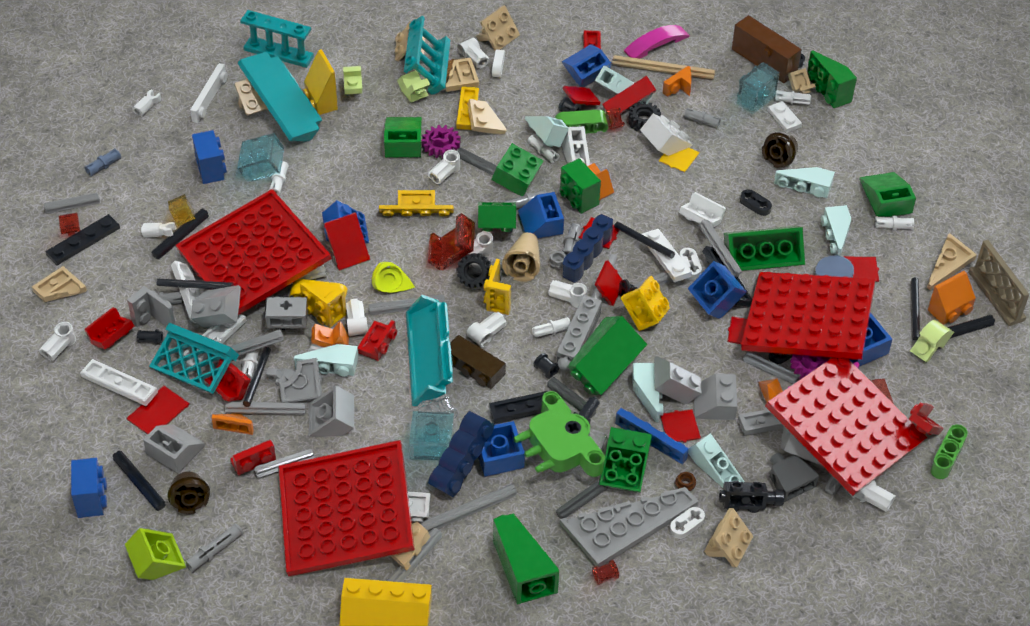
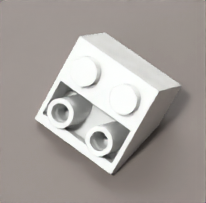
[640,113,693,156]

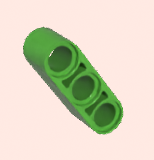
[555,110,608,134]
[931,424,968,479]

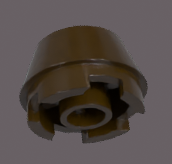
[762,132,798,168]
[167,471,210,514]

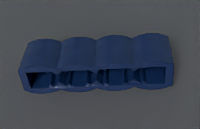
[563,214,613,283]
[428,411,494,497]

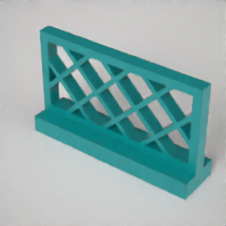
[149,323,239,394]

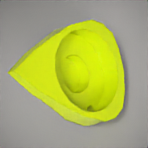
[372,261,415,293]

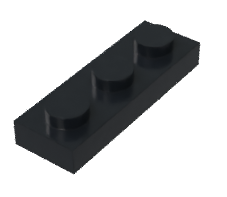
[489,391,548,424]

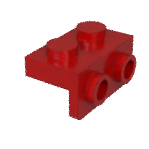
[84,307,135,349]
[358,320,397,361]
[204,359,251,402]
[909,402,944,435]
[230,440,276,476]

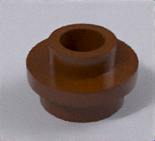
[675,472,696,491]

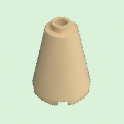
[502,232,540,282]

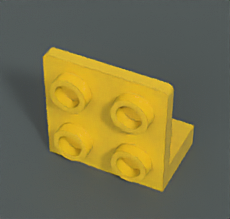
[483,259,511,315]
[621,276,670,331]
[300,282,347,328]

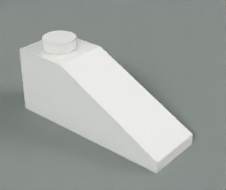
[562,127,590,166]

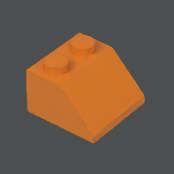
[928,271,976,325]

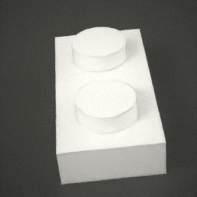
[767,101,802,133]

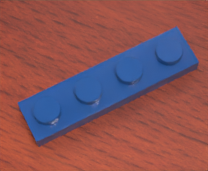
[615,408,688,465]

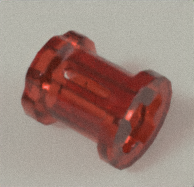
[605,107,625,130]
[592,560,619,585]

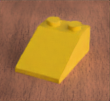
[303,49,338,115]

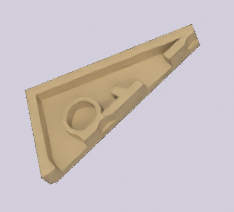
[927,233,977,291]

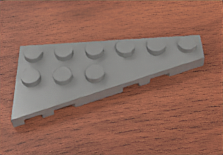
[559,487,698,568]

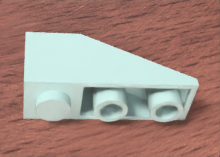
[595,66,653,105]
[525,116,569,147]
[774,167,835,198]
[821,205,851,256]
[294,344,358,377]
[632,363,663,423]
[688,433,745,488]

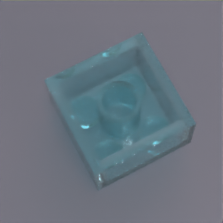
[737,62,780,114]
[237,133,284,182]
[409,411,454,461]

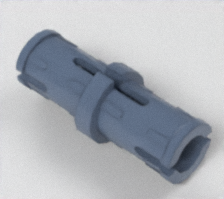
[84,148,121,176]

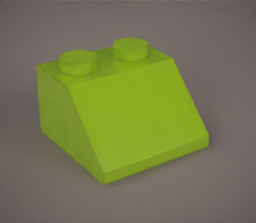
[125,528,186,580]

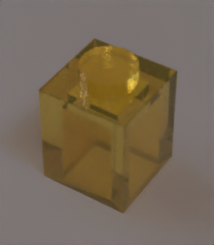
[168,194,195,226]

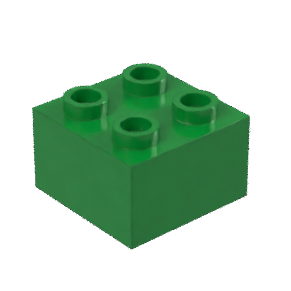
[491,143,544,196]
[559,158,601,214]
[478,202,516,232]

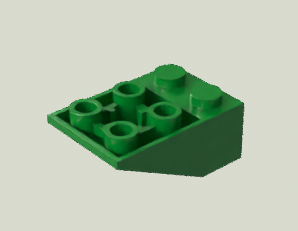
[807,50,857,108]
[384,117,422,158]
[859,172,916,217]
[599,427,652,493]

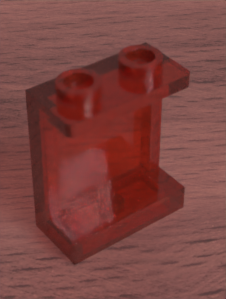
[428,213,475,270]

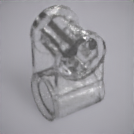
[417,395,458,426]

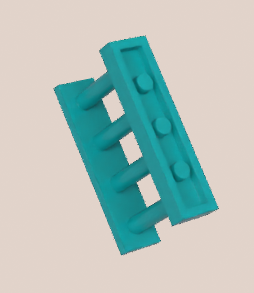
[240,10,314,68]
[404,15,450,95]

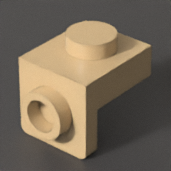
[788,68,816,94]

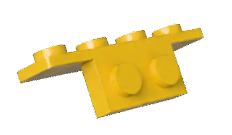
[379,190,454,216]

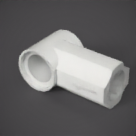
[457,38,489,69]
[428,150,460,184]
[456,231,493,260]
[549,280,587,308]
[346,299,368,336]
[466,312,506,347]
[39,322,76,361]
[850,480,895,512]

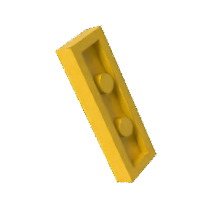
[456,87,479,130]

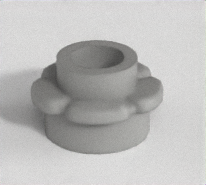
[549,251,566,269]

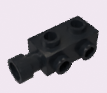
[719,481,784,513]

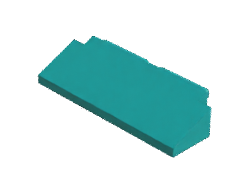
[237,52,322,141]
[406,295,453,406]

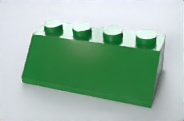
[724,226,805,271]

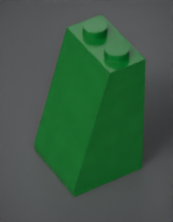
[567,316,648,395]
[493,513,559,605]

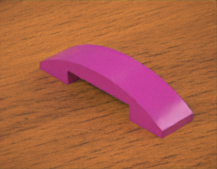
[624,25,690,59]

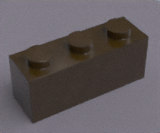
[450,335,506,389]

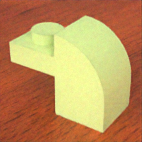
[343,66,362,94]
[397,70,430,102]
[910,320,954,362]

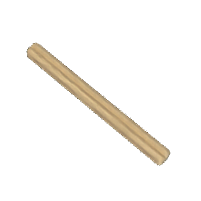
[612,55,715,80]

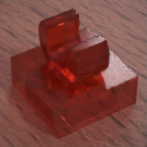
[59,213,80,237]

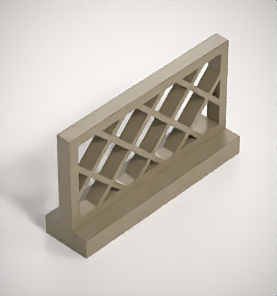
[968,239,1029,326]

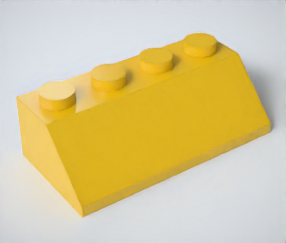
[339,578,432,626]

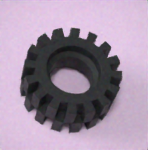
[628,102,661,133]
[456,253,491,288]

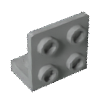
[127,286,175,327]

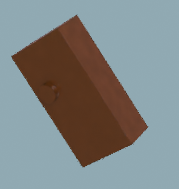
[732,15,802,83]

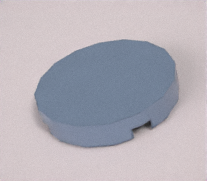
[816,255,854,278]

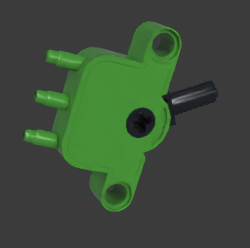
[513,391,605,477]

